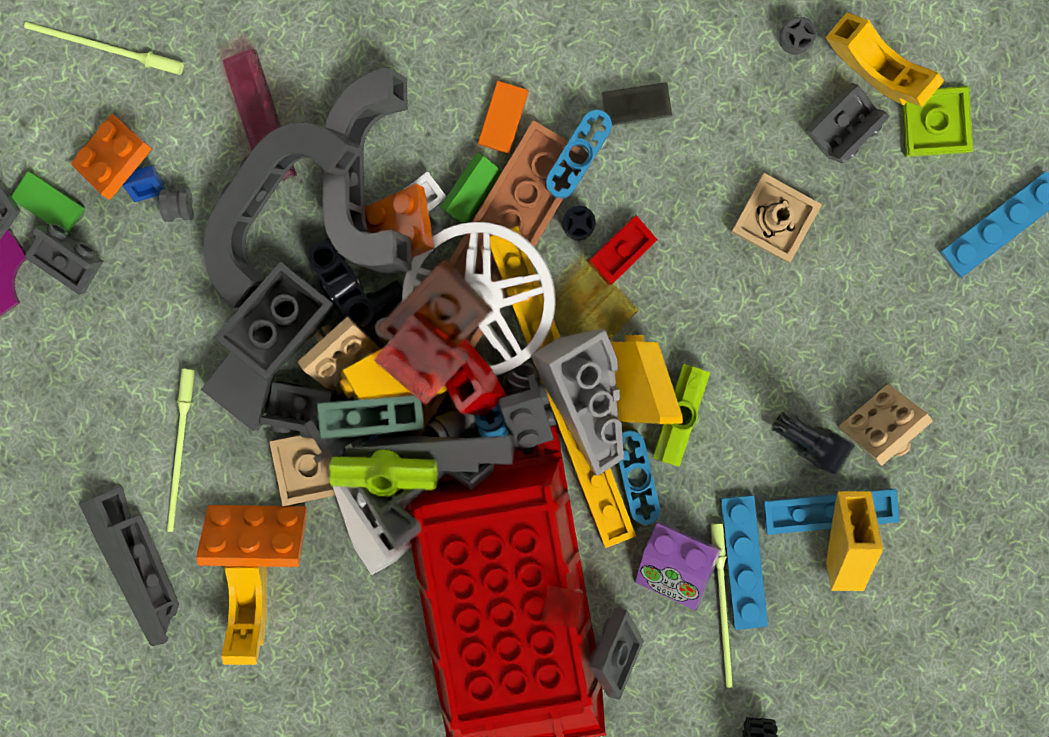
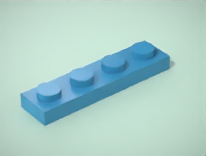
[939,171,1049,278]
[763,488,900,535]
[720,495,768,630]

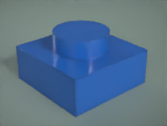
[122,165,165,202]

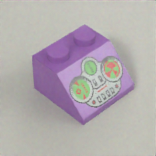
[635,522,722,611]

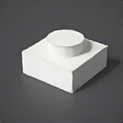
[404,172,446,213]

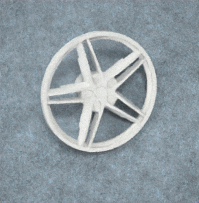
[402,222,556,375]

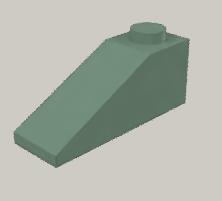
[317,395,424,439]

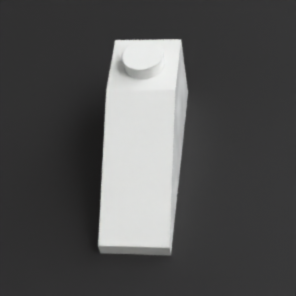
[333,486,412,575]

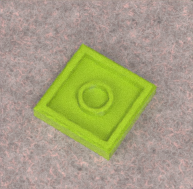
[902,86,973,157]

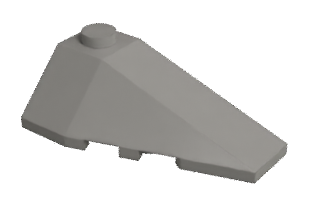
[531,329,624,476]

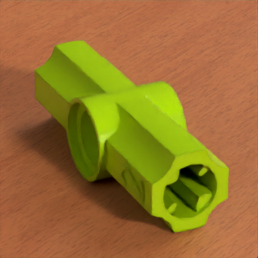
[652,364,711,467]
[330,450,437,496]

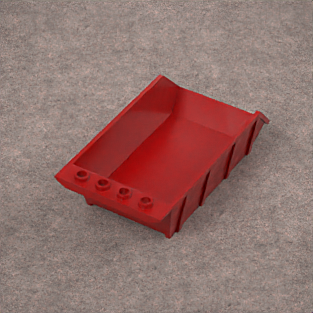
[404,425,606,737]

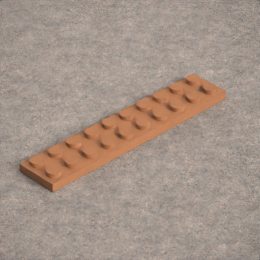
[410,120,589,436]

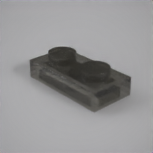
[601,82,672,126]

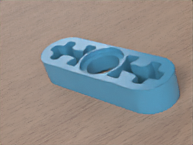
[546,110,612,199]
[618,430,660,525]

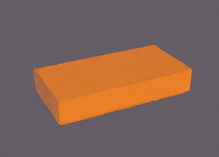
[478,81,529,155]

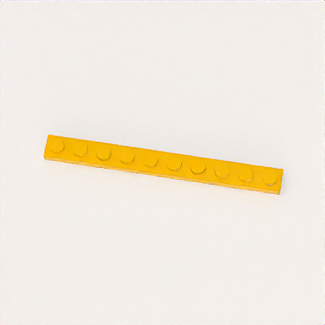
[490,226,636,548]

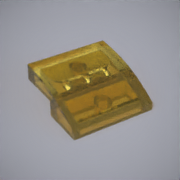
[554,262,639,340]

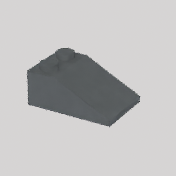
[213,262,333,381]

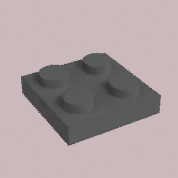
[590,607,644,700]

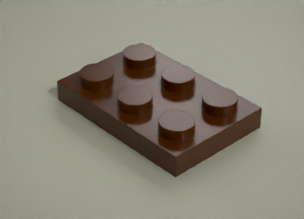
[378,260,494,377]

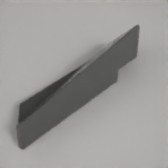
[346,434,515,472]
[79,486,179,646]

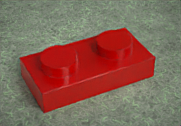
[587,215,658,285]

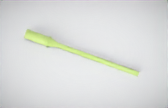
[24,22,184,75]
[167,368,195,532]
[710,522,733,688]

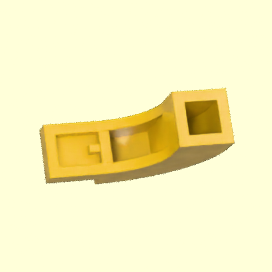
[825,12,944,107]
[221,566,267,665]

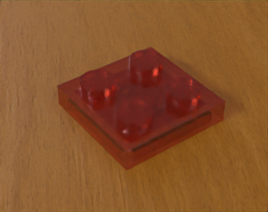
[374,311,469,405]

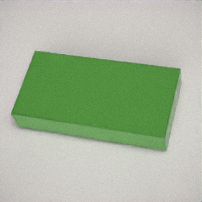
[440,152,502,224]
[11,171,86,236]

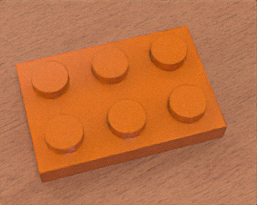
[196,505,307,567]

